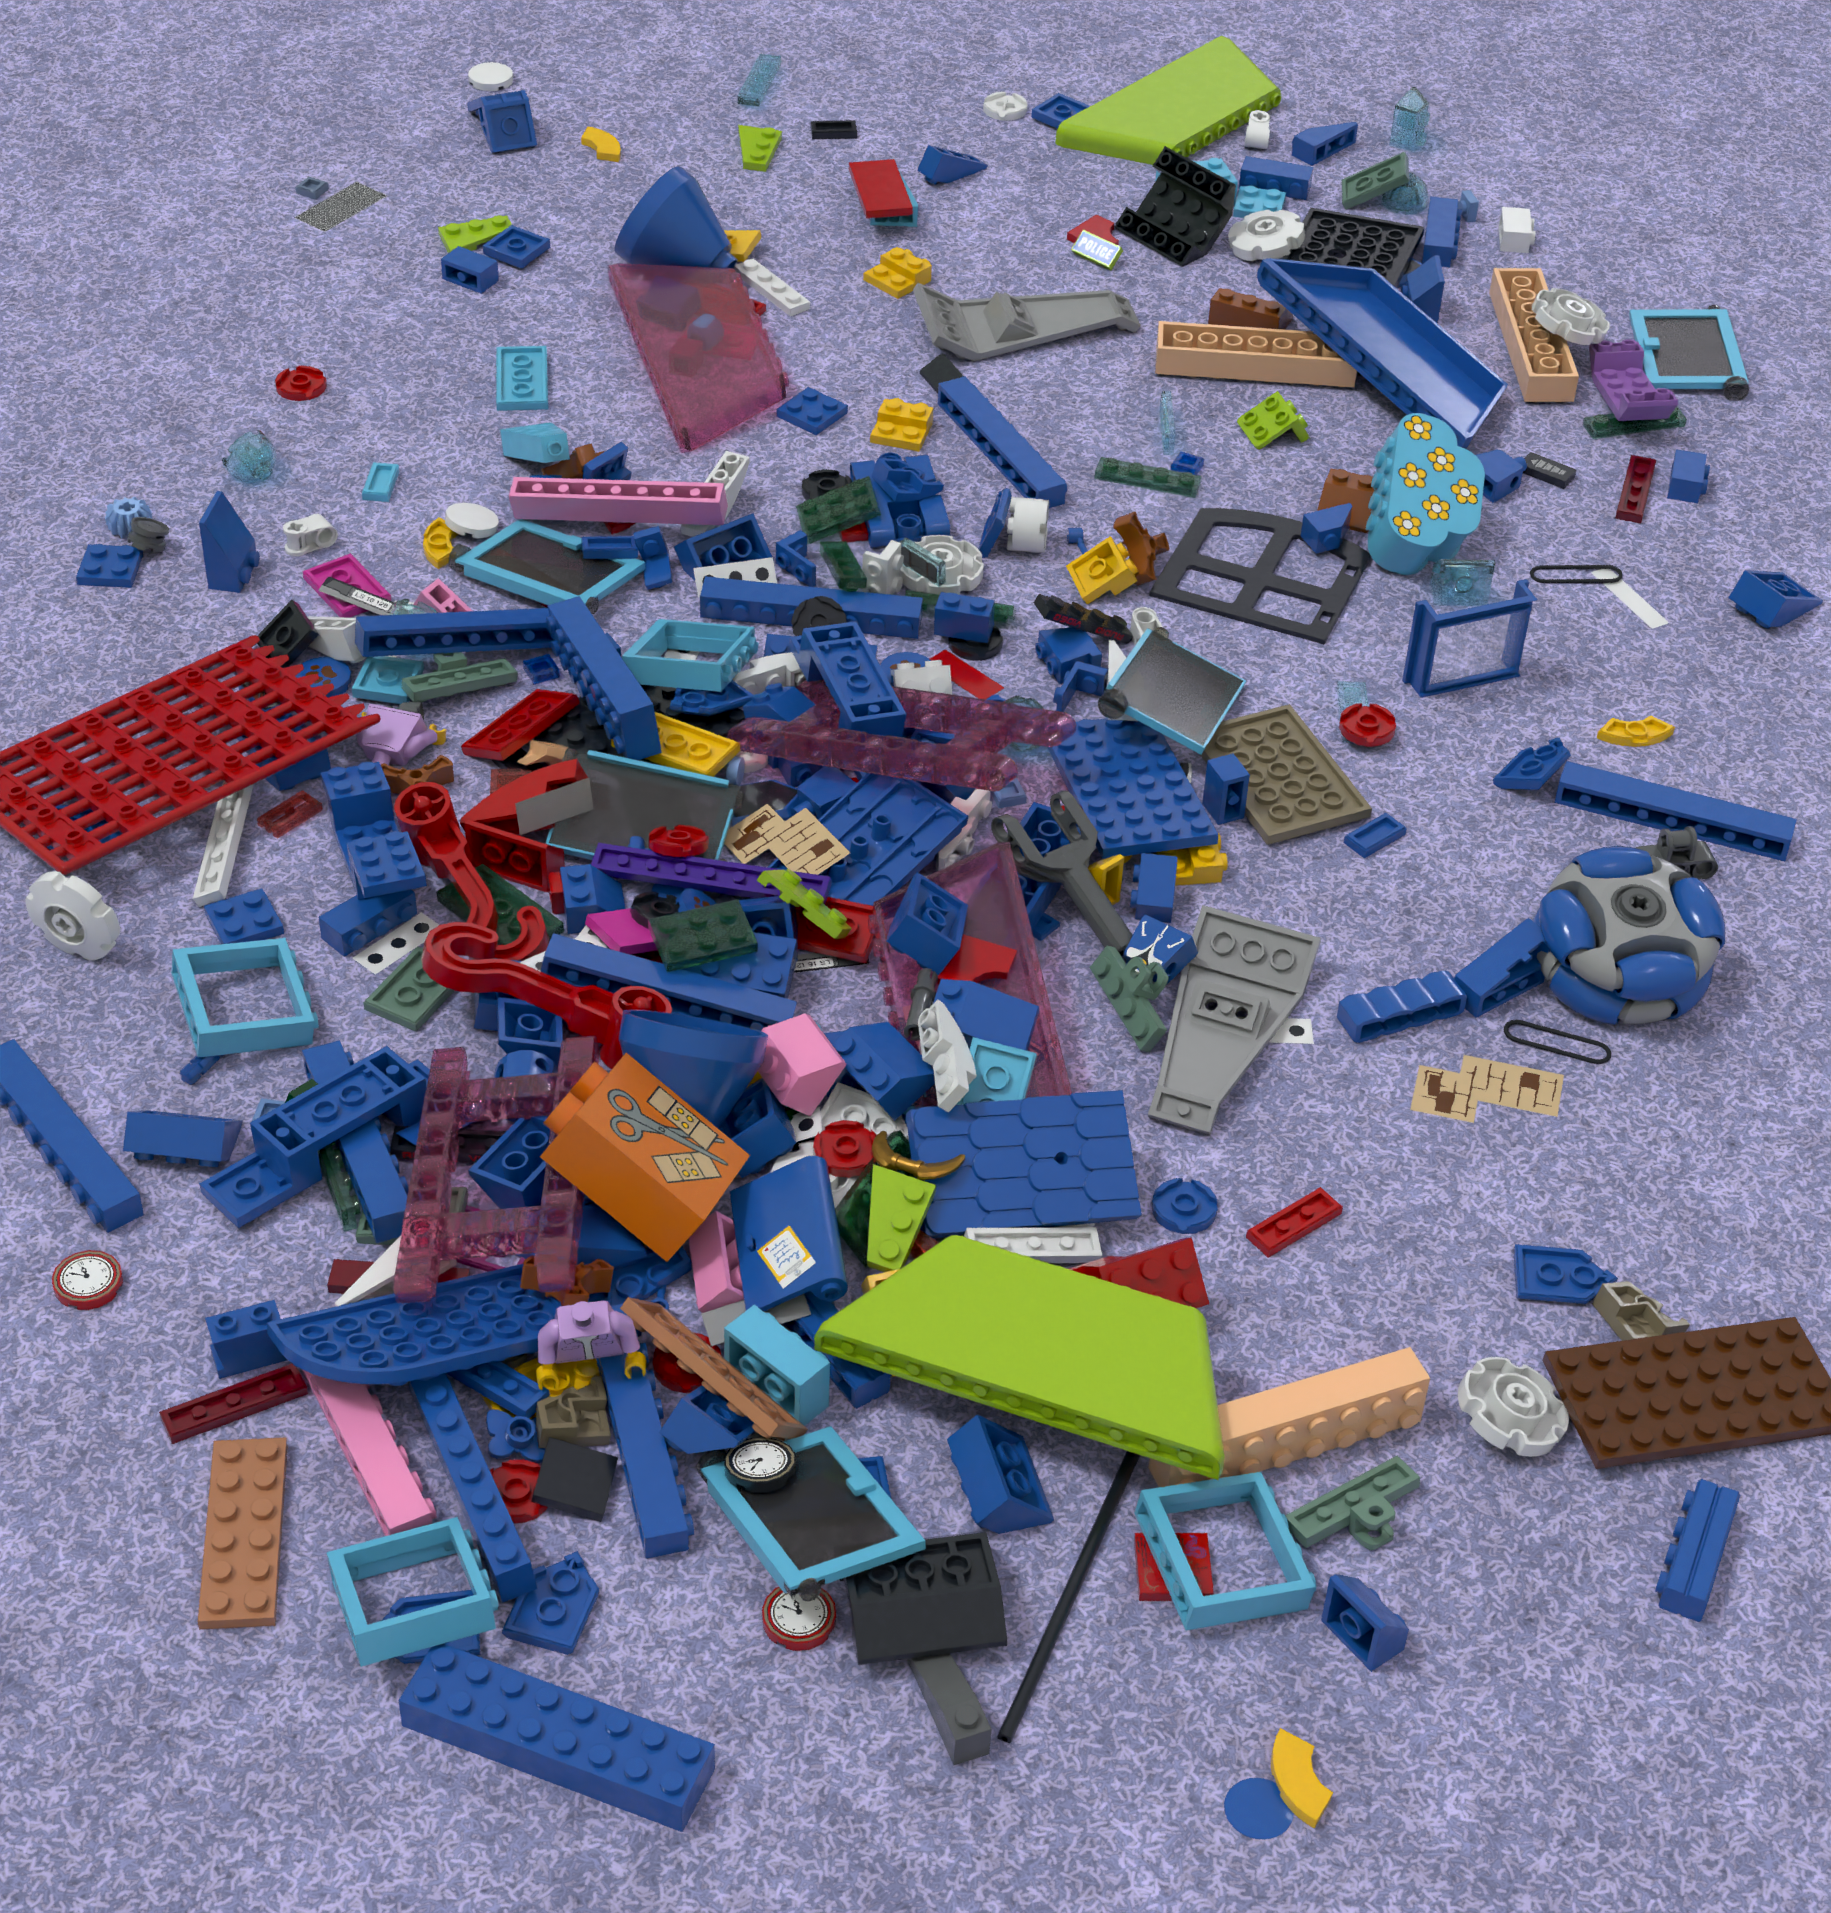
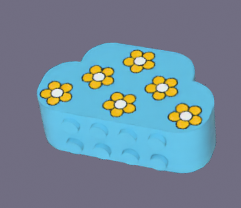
[1366,413,1485,575]

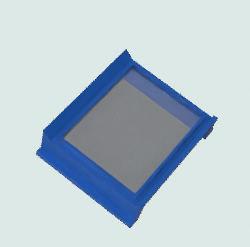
[1402,579,1537,698]

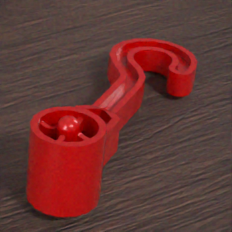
[394,782,549,961]
[421,922,672,1069]

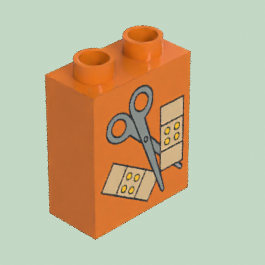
[540,1053,750,1262]

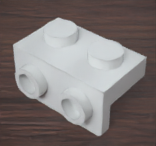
[862,540,904,595]
[890,660,953,704]

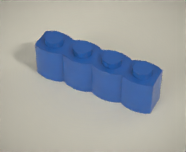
[1337,971,1467,1043]

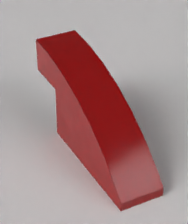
[460,759,588,834]

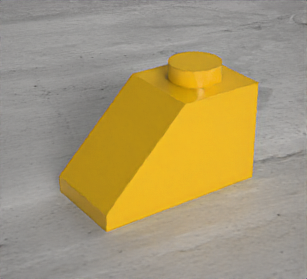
[1088,854,1124,905]

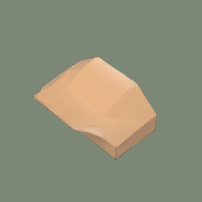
[517,740,575,765]

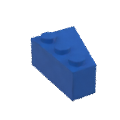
[1454,917,1550,1018]

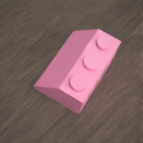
[758,1013,847,1117]
[689,1211,756,1313]

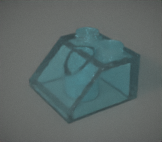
[1389,86,1430,153]
[1429,559,1495,606]

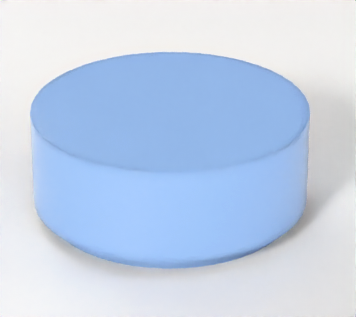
[726,756,745,786]

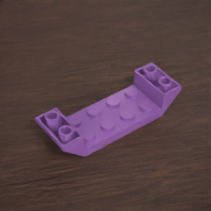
[1589,339,1678,421]

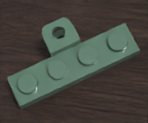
[401,652,518,702]
[1089,945,1168,1052]
[1285,1456,1420,1550]

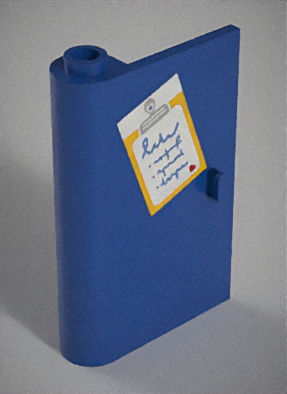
[729,1156,848,1311]

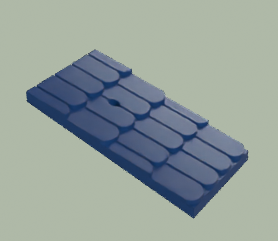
[768,760,968,908]
[906,1090,1142,1240]

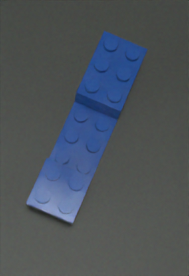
[789,621,922,785]
[320,762,427,900]
[199,1046,457,1228]

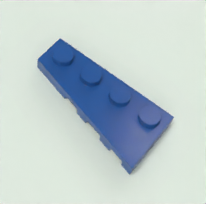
[588,1246,692,1306]

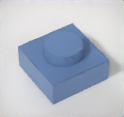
[1458,190,1479,223]

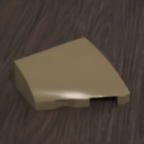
[1592,1281,1690,1341]
[536,1376,611,1448]

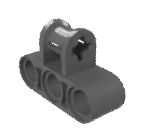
[1636,826,1718,880]

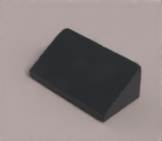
[920,353,964,394]

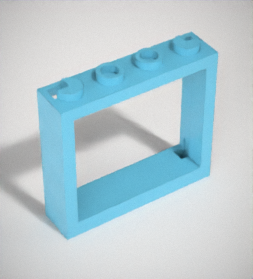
[622,619,759,692]
[171,938,318,1058]
[1134,1472,1316,1630]
[326,1517,499,1667]

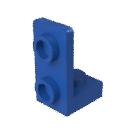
[633,526,673,590]
[776,530,816,587]
[1053,661,1108,716]

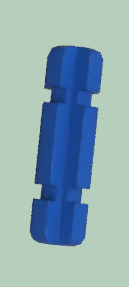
[180,1055,223,1085]

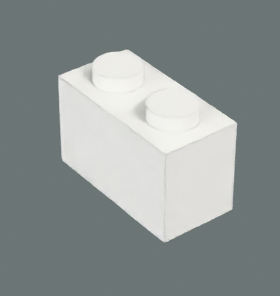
[1498,207,1536,253]

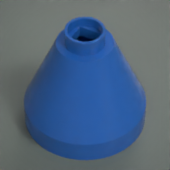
[614,166,738,286]
[618,1010,768,1129]

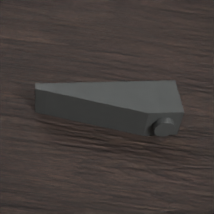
[907,1653,992,1765]

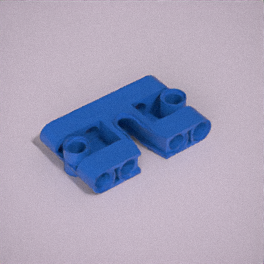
[850,453,950,548]

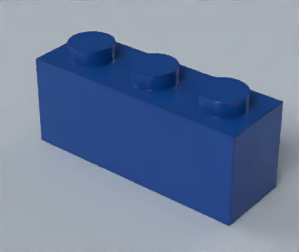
[1238,156,1314,200]
[319,890,417,957]

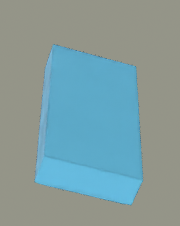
[362,462,400,502]

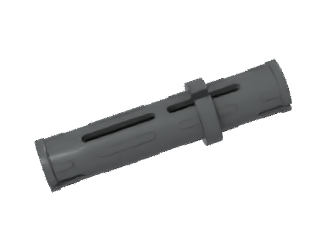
[904,968,938,1041]

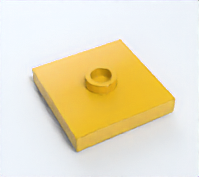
[724,230,762,262]

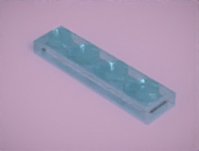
[738,54,781,107]

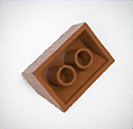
[1208,288,1294,330]
[1317,468,1374,534]

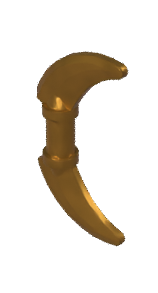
[872,1131,965,1180]

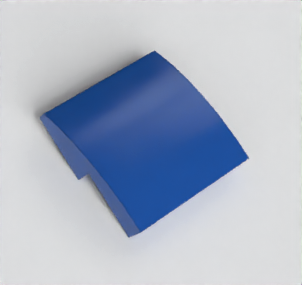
[583,442,632,480]

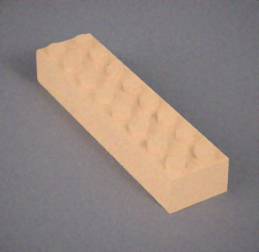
[1489,268,1579,402]
[1155,321,1357,387]
[1148,1347,1430,1487]

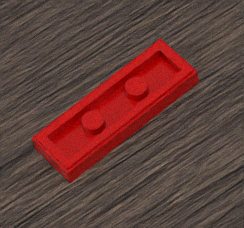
[1246,1187,1343,1258]

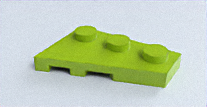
[738,125,782,172]
[438,215,512,253]
[757,869,852,939]
[867,1164,936,1272]

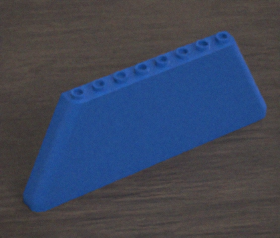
[1257,258,1509,449]

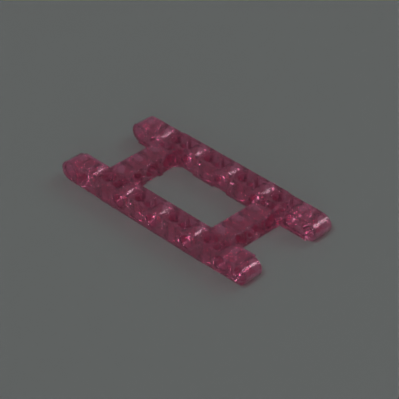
[728,680,1077,791]
[394,1035,599,1304]

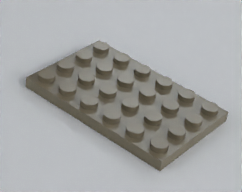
[1188,704,1372,845]

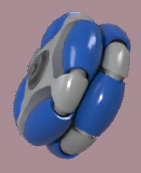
[1533,846,1726,1025]

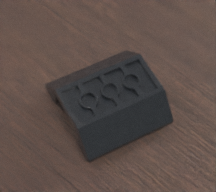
[1114,146,1236,267]
[834,1531,1008,1665]

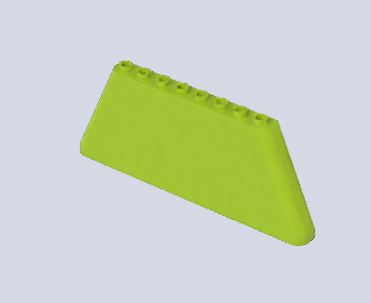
[1055,36,1282,165]
[814,1235,1225,1480]

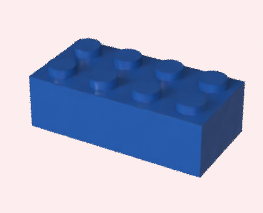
[663,920,797,999]

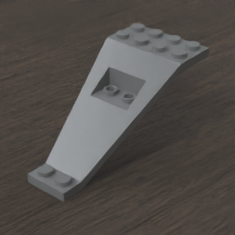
[913,283,1141,361]
[1148,905,1321,1135]

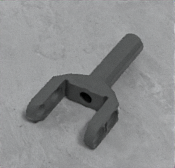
[991,791,1133,957]

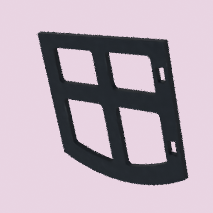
[1149,508,1371,645]

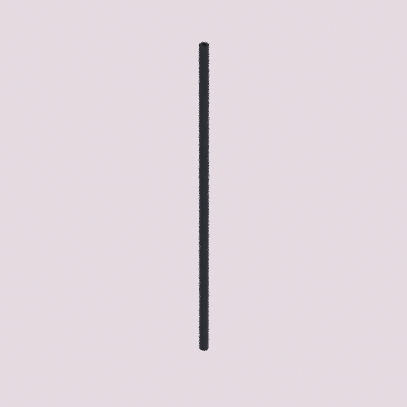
[997,1451,1140,1743]

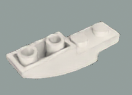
[681,451,750,537]
[732,652,825,695]
[936,784,992,881]
[918,1000,977,1112]

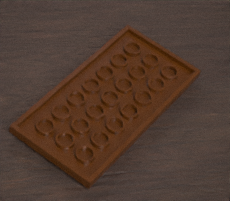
[1542,1317,1831,1469]

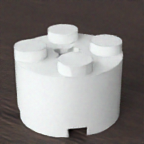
[1007,497,1049,553]

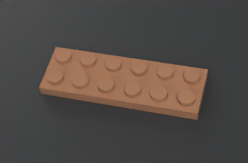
[620,1297,808,1441]
[198,1437,288,1630]

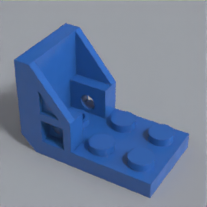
[467,90,537,153]

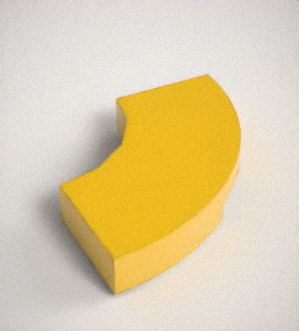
[581,127,621,162]
[423,517,458,569]
[1597,716,1675,747]
[1271,1728,1333,1829]

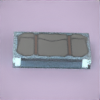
[899,538,946,587]

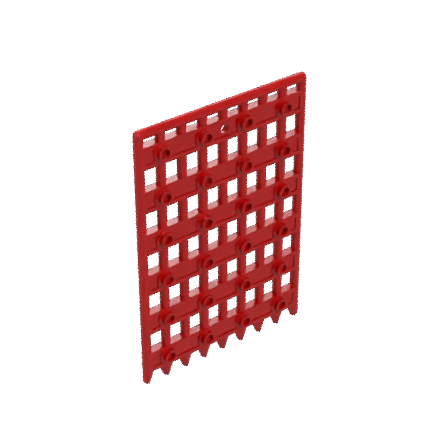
[0,635,381,875]

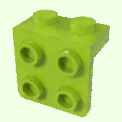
[1237,391,1310,450]

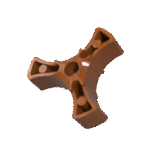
[541,444,605,479]
[1113,511,1170,586]
[381,755,454,794]
[520,1256,614,1306]

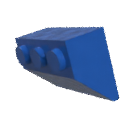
[674,513,775,580]
[832,1022,935,1121]
[468,1109,559,1220]
[123,1110,243,1167]
[947,1414,1054,1534]

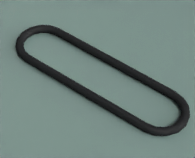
[1530,565,1623,583]
[1504,1019,1611,1064]

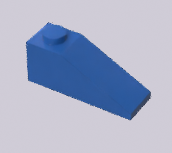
[1291,122,1358,166]
[917,145,988,184]

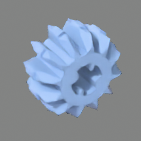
[105,497,152,539]

